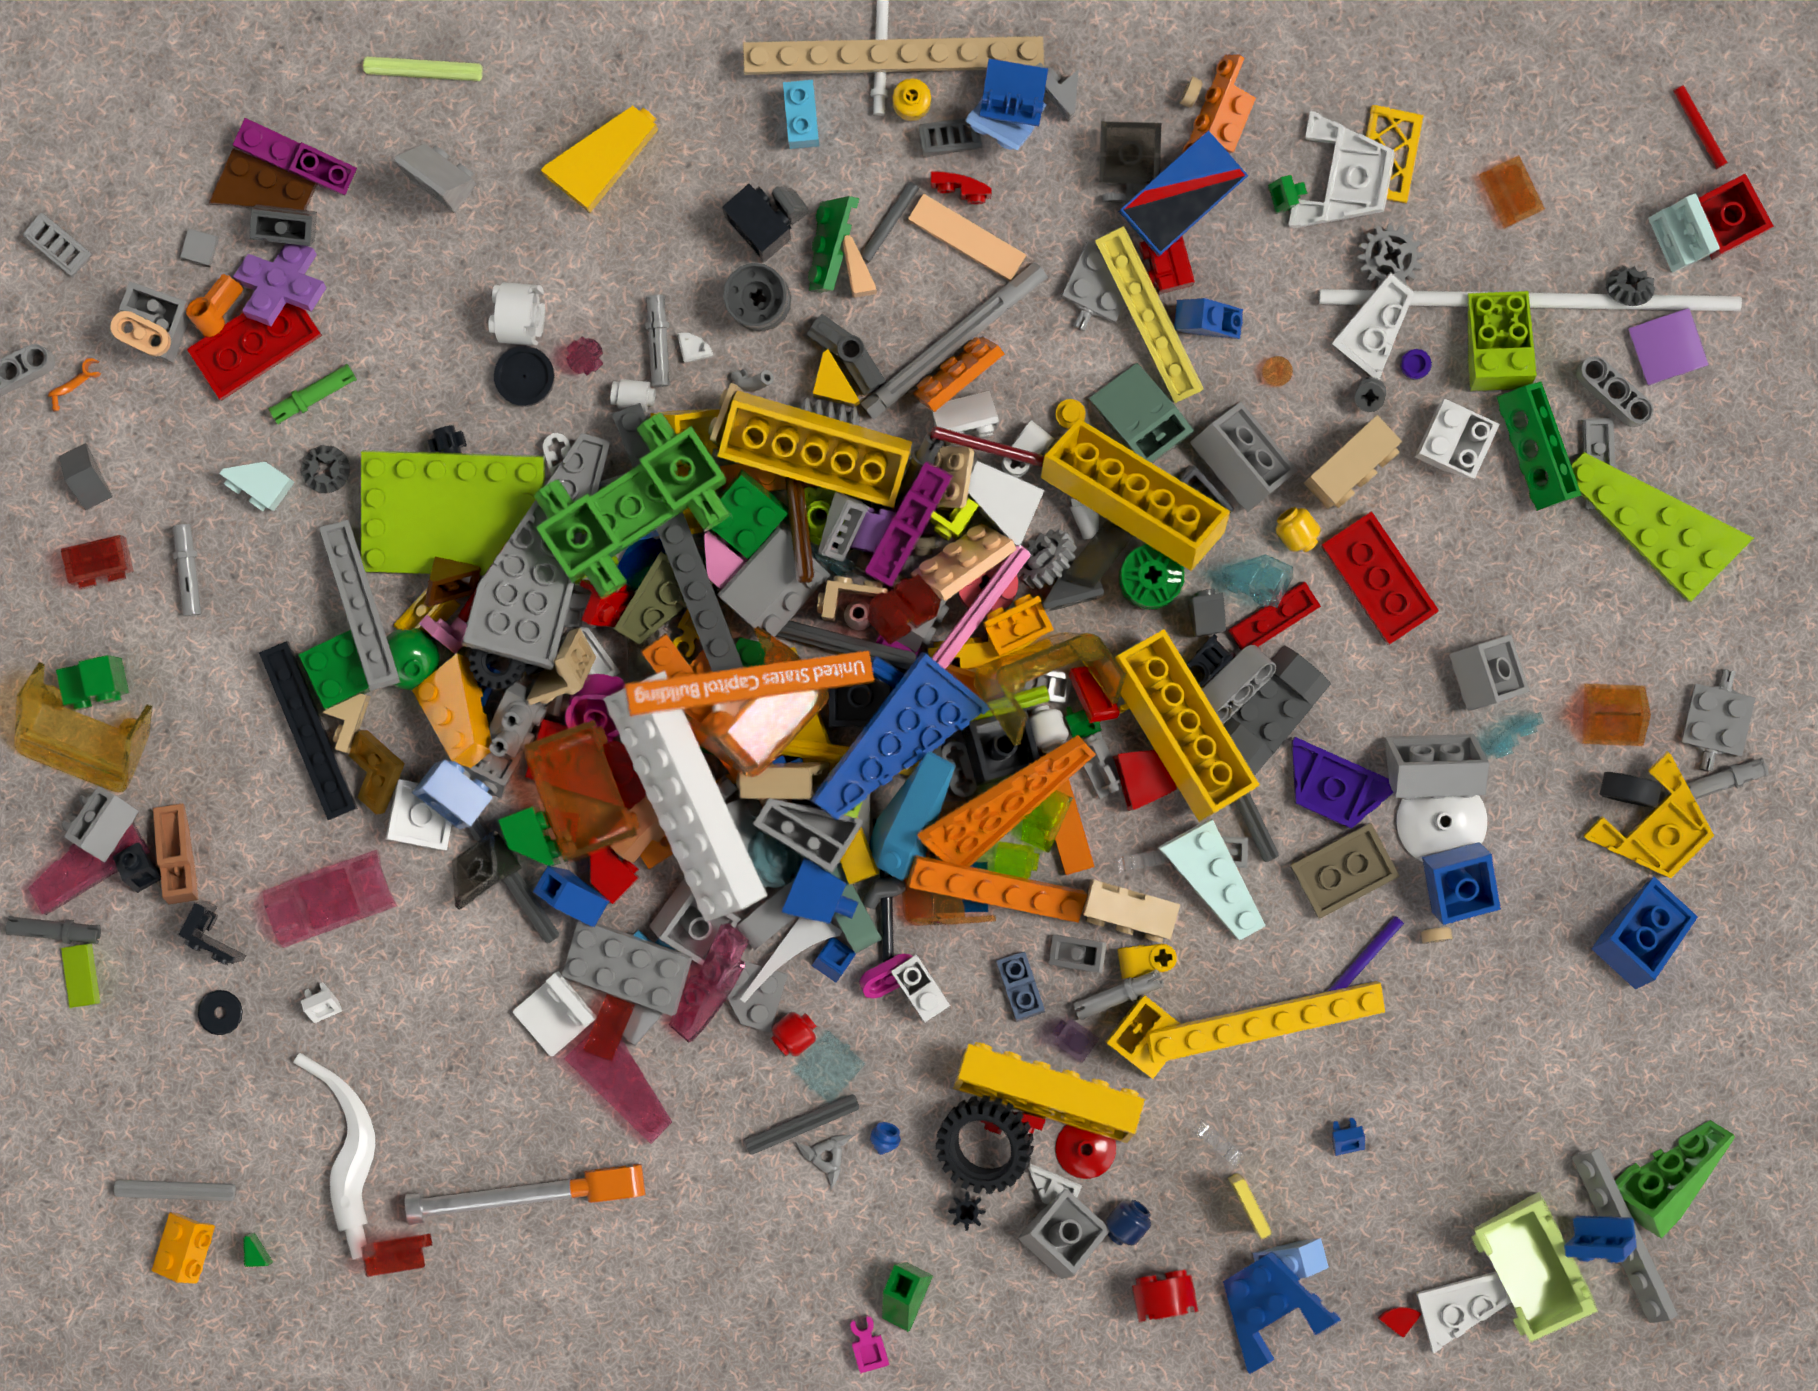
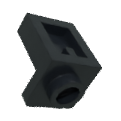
[113,843,161,893]

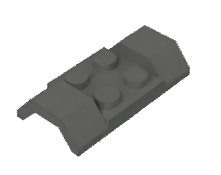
[1223,645,1331,776]

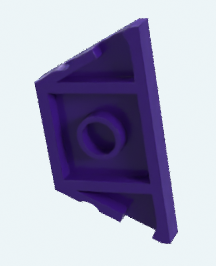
[1292,737,1393,828]

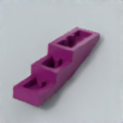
[865,461,954,587]

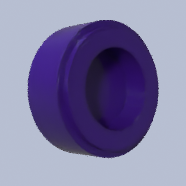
[1400,349,1432,380]

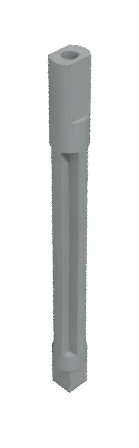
[861,262,1048,420]

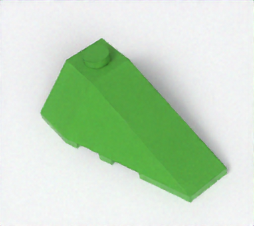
[1615,1120,1735,1239]

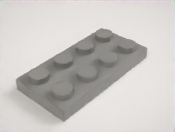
[562,920,692,1016]

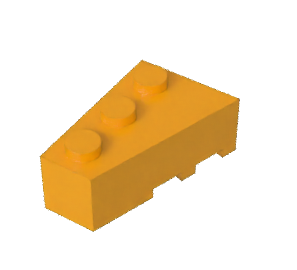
[412,654,492,768]

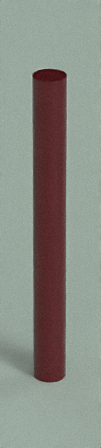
[931,426,1045,467]

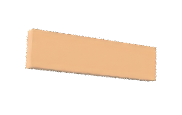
[908,193,1026,281]

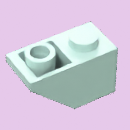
[219,462,295,511]

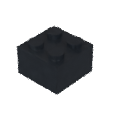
[722,183,792,263]
[829,665,892,727]
[961,708,1040,786]

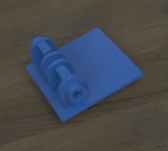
[979,59,1048,127]

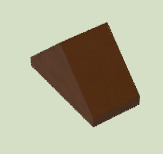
[424,556,481,607]

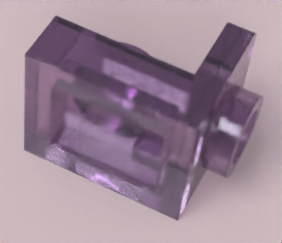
[1051,1017,1100,1063]

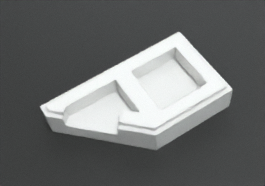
[1028,1163,1082,1204]

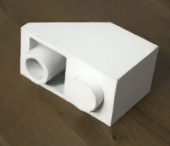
[891,955,950,1022]

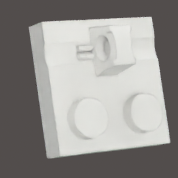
[385,779,452,851]

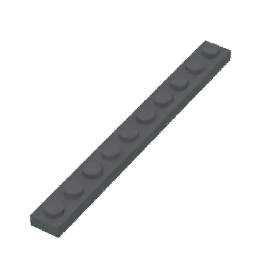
[612,403,744,672]

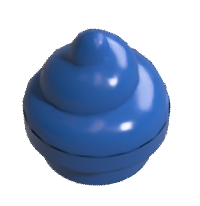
[870,1122,901,1155]

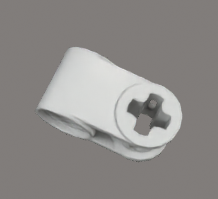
[1002,420,1055,478]

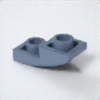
[996,951,1045,1022]

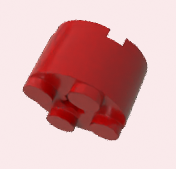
[1132,1269,1199,1322]

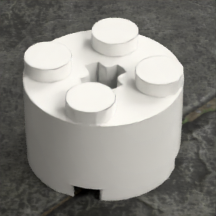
[489,282,545,346]

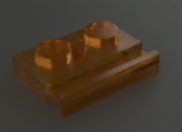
[1478,156,1545,229]

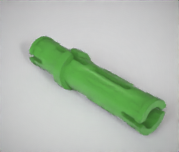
[268,363,357,425]

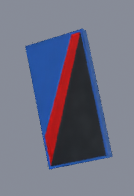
[1118,130,1248,257]

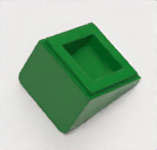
[243,1233,273,1267]

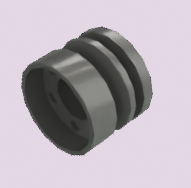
[723,263,792,332]

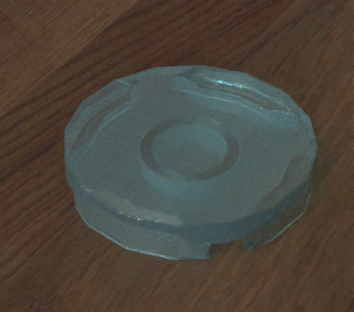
[748,830,801,888]

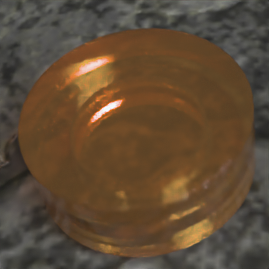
[1262,356,1293,387]

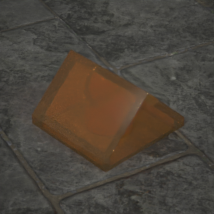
[1582,684,1651,746]

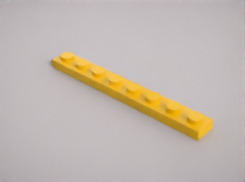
[1146,981,1385,1064]

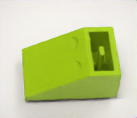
[1468,291,1537,391]

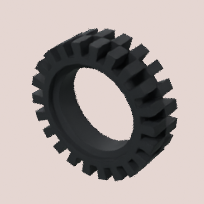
[935,1095,1034,1194]

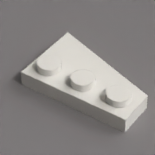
[1332,272,1414,379]
[1416,1272,1511,1354]

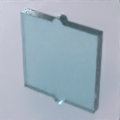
[793,1030,866,1103]

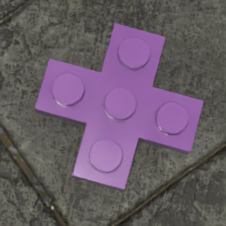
[233,243,326,326]

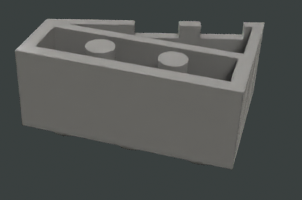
[753,798,864,873]

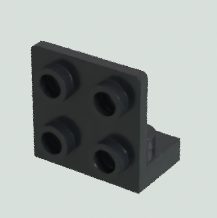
[178,901,247,965]

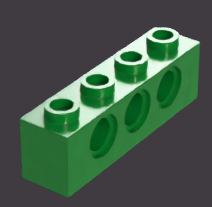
[1497,381,1582,511]

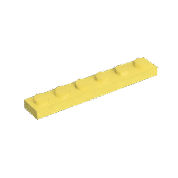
[1095,226,1204,403]

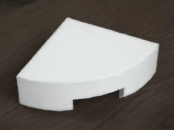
[677,333,714,363]

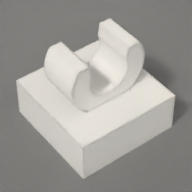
[301,982,342,1024]

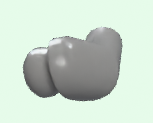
[732,369,774,391]

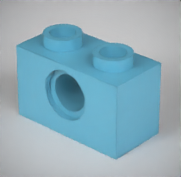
[783,80,819,149]

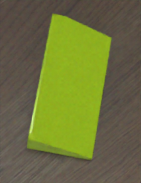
[61,943,100,1008]

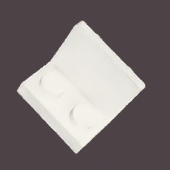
[513,972,598,1056]

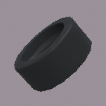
[1600,772,1662,808]

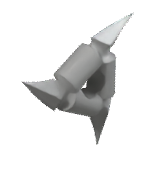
[795,1135,855,1190]

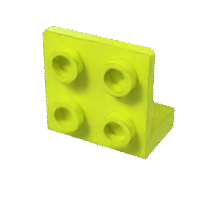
[929,498,979,541]

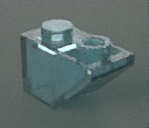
[1222,554,1293,608]

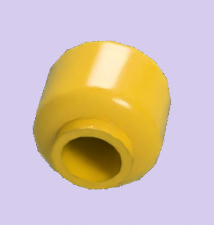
[892,78,931,121]
[1275,507,1321,552]

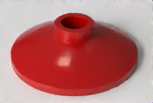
[1056,1125,1116,1179]

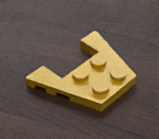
[1584,751,1714,878]

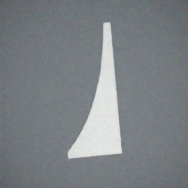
[740,917,842,1003]

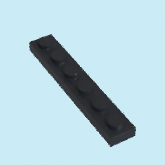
[259,641,358,820]

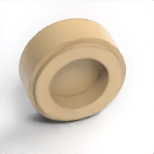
[1179,76,1203,108]
[1421,927,1453,944]

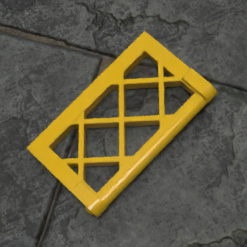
[1366,105,1424,204]

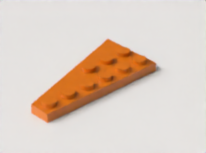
[916,735,1096,866]

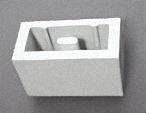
[931,391,999,446]
[1415,399,1500,480]

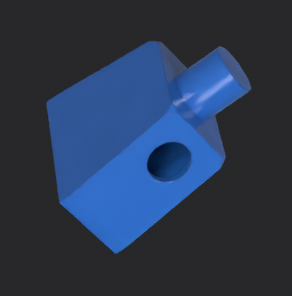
[782,858,859,924]

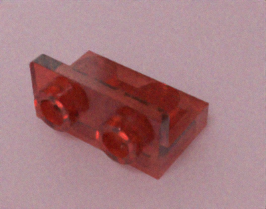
[361,1233,433,1277]

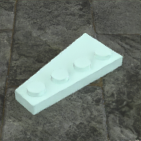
[1157,819,1266,940]

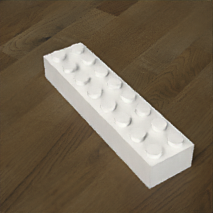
[603,671,767,922]

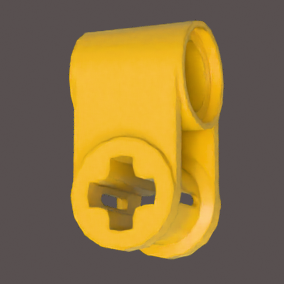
[1117,944,1177,979]

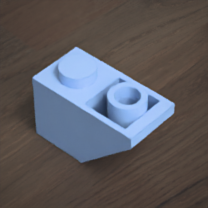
[1252,1238,1329,1278]

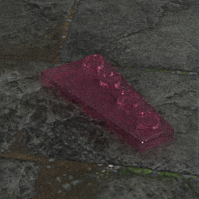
[564,1015,672,1145]

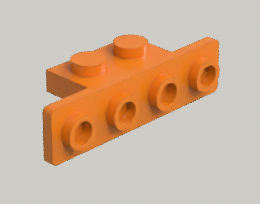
[1182,54,1256,154]

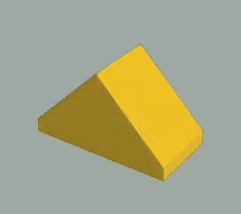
[813,349,860,407]

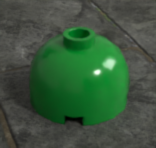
[386,628,440,690]

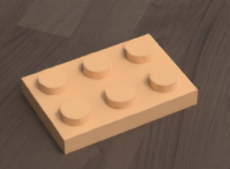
[910,523,1017,601]

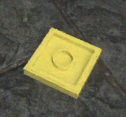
[1228,1173,1271,1239]

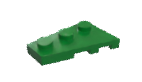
[808,196,860,293]

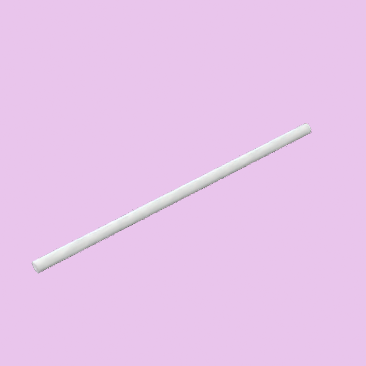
[1319,289,1742,311]

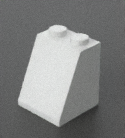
[967,461,1044,547]

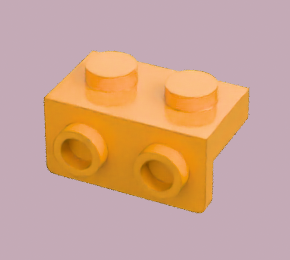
[983,594,1054,657]
[151,1212,215,1284]

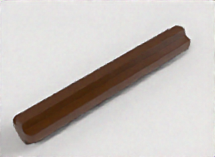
[785,477,814,583]

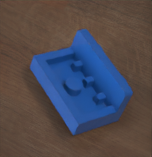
[1564,1216,1637,1263]

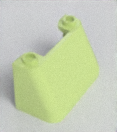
[1471,1192,1598,1342]

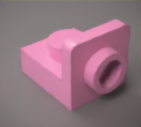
[419,615,467,654]

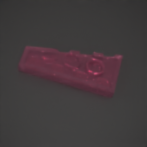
[28,822,150,915]

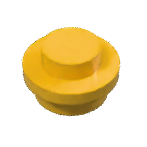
[1055,399,1086,429]

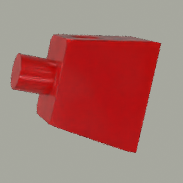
[1113,750,1177,811]

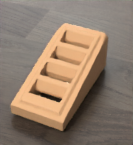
[842,234,877,298]

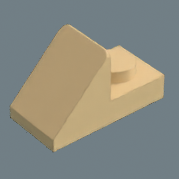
[322,694,371,753]

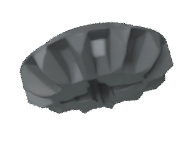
[1606,265,1655,306]
[301,445,350,493]

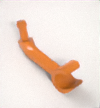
[48,358,101,411]

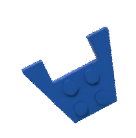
[1223,1252,1341,1375]

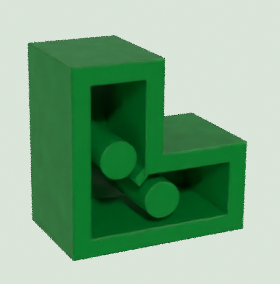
[56,655,129,710]

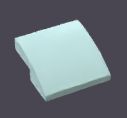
[1648,193,1720,273]

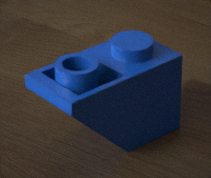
[1174,298,1243,339]
[533,866,609,927]

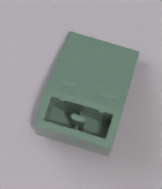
[1089,363,1194,463]

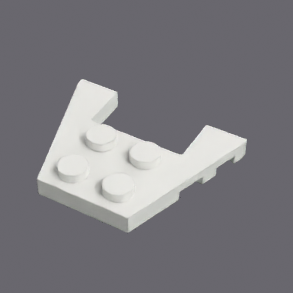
[1289,111,1395,228]

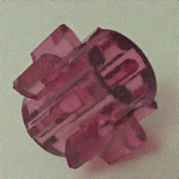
[566,336,603,376]

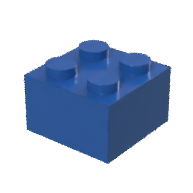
[1422,842,1501,925]

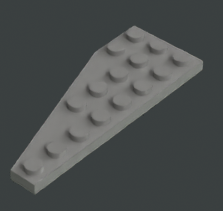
[462,433,610,670]

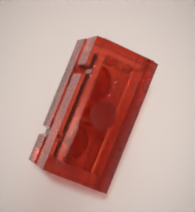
[61,535,134,590]

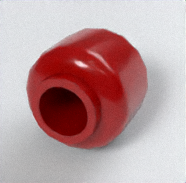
[771,1011,817,1057]

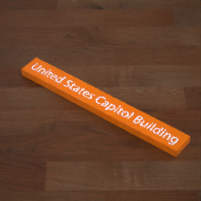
[625,651,874,717]

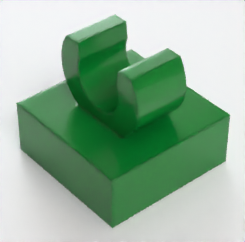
[1268,175,1308,214]
[1065,706,1102,738]

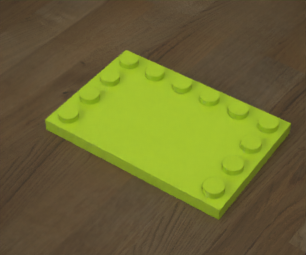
[361,450,545,576]

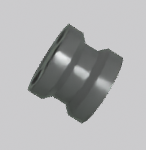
[1355,377,1386,412]

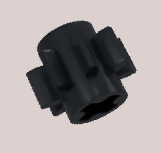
[427,425,467,453]
[948,1191,986,1231]

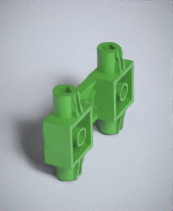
[534,413,730,599]

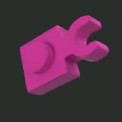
[851,1315,890,1374]

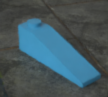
[870,752,955,880]

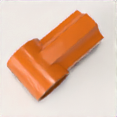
[186,274,243,337]

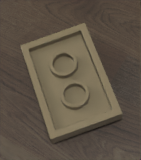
[1290,823,1400,919]

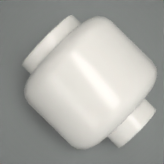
[1029,705,1069,753]

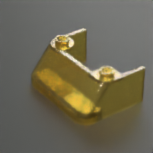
[973,632,1126,745]
[14,662,153,792]

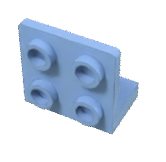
[965,96,1047,150]

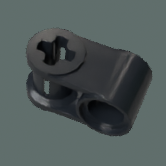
[1186,634,1236,687]

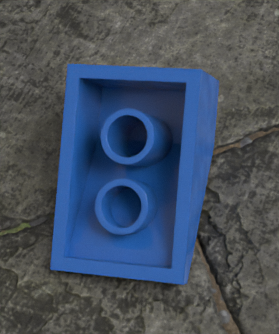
[1591,876,1698,990]

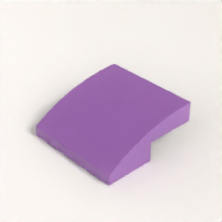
[1629,308,1709,385]

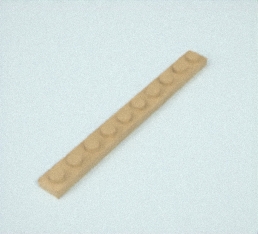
[743,36,1044,75]

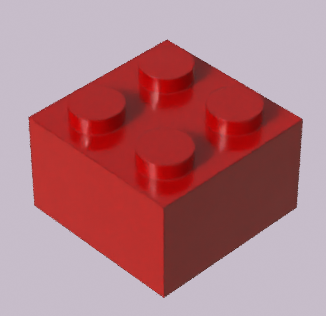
[1698,173,1774,260]

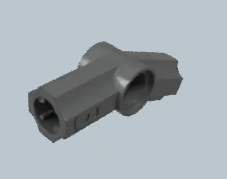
[807,314,886,396]

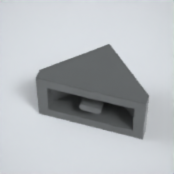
[59,443,113,510]

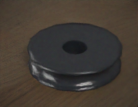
[198,990,243,1035]

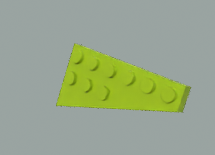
[1571,452,1754,602]

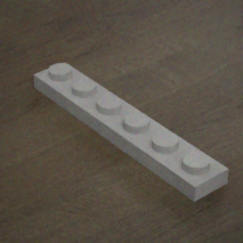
[319,519,400,691]
[1572,1148,1678,1323]

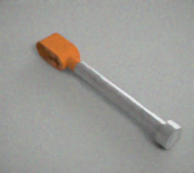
[405,1164,646,1225]

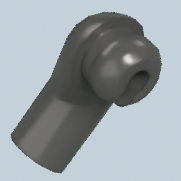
[862,877,906,909]

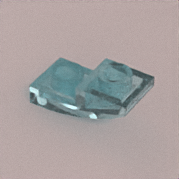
[1485,712,1544,759]

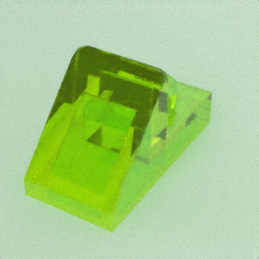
[1021,790,1073,853]

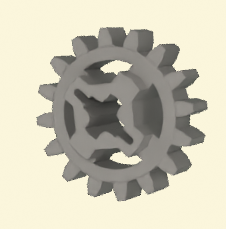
[1357,223,1424,288]
[1017,529,1077,589]

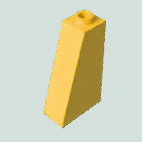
[541,105,658,213]

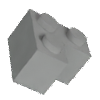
[119,281,190,363]

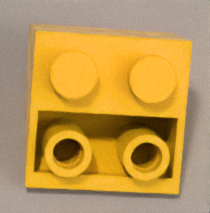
[1105,995,1181,1079]

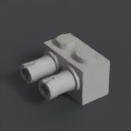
[489,682,547,758]
[62,785,139,862]

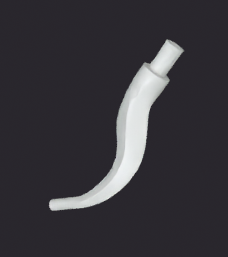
[293,1053,375,1260]

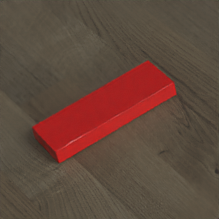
[1228,581,1321,651]

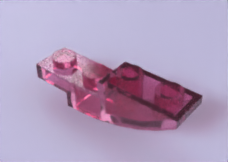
[669,923,749,1043]

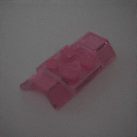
[263,849,397,948]

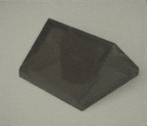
[1098,121,1162,184]
[452,830,522,910]

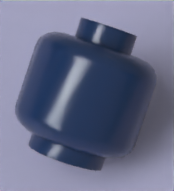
[1106,1200,1151,1246]

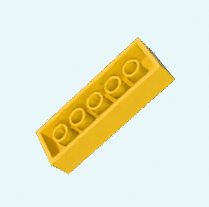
[717,390,912,508]
[1041,419,1230,571]
[1104,629,1260,822]
[953,1042,1145,1143]

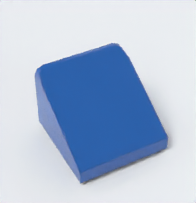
[812,937,856,983]

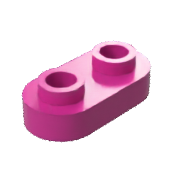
[859,954,913,999]

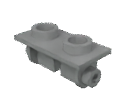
[1083,732,1122,799]

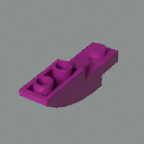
[232,118,357,196]

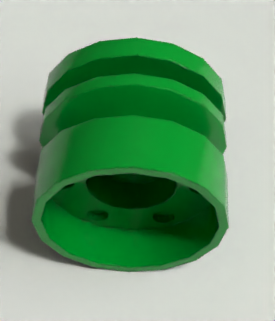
[1118,544,1185,610]

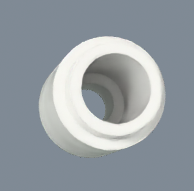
[610,379,656,412]

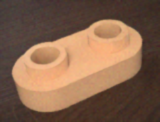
[111,311,171,356]

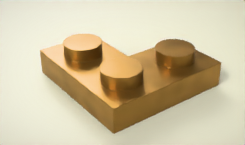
[348,730,405,815]

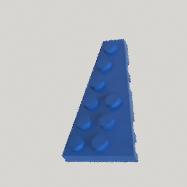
[810,652,992,819]

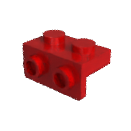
[579,579,634,627]

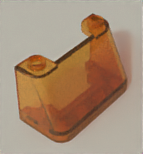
[524,720,640,865]

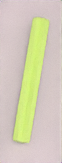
[363,56,483,81]

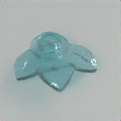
[811,544,856,577]

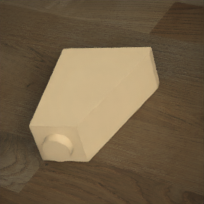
[736,761,830,799]

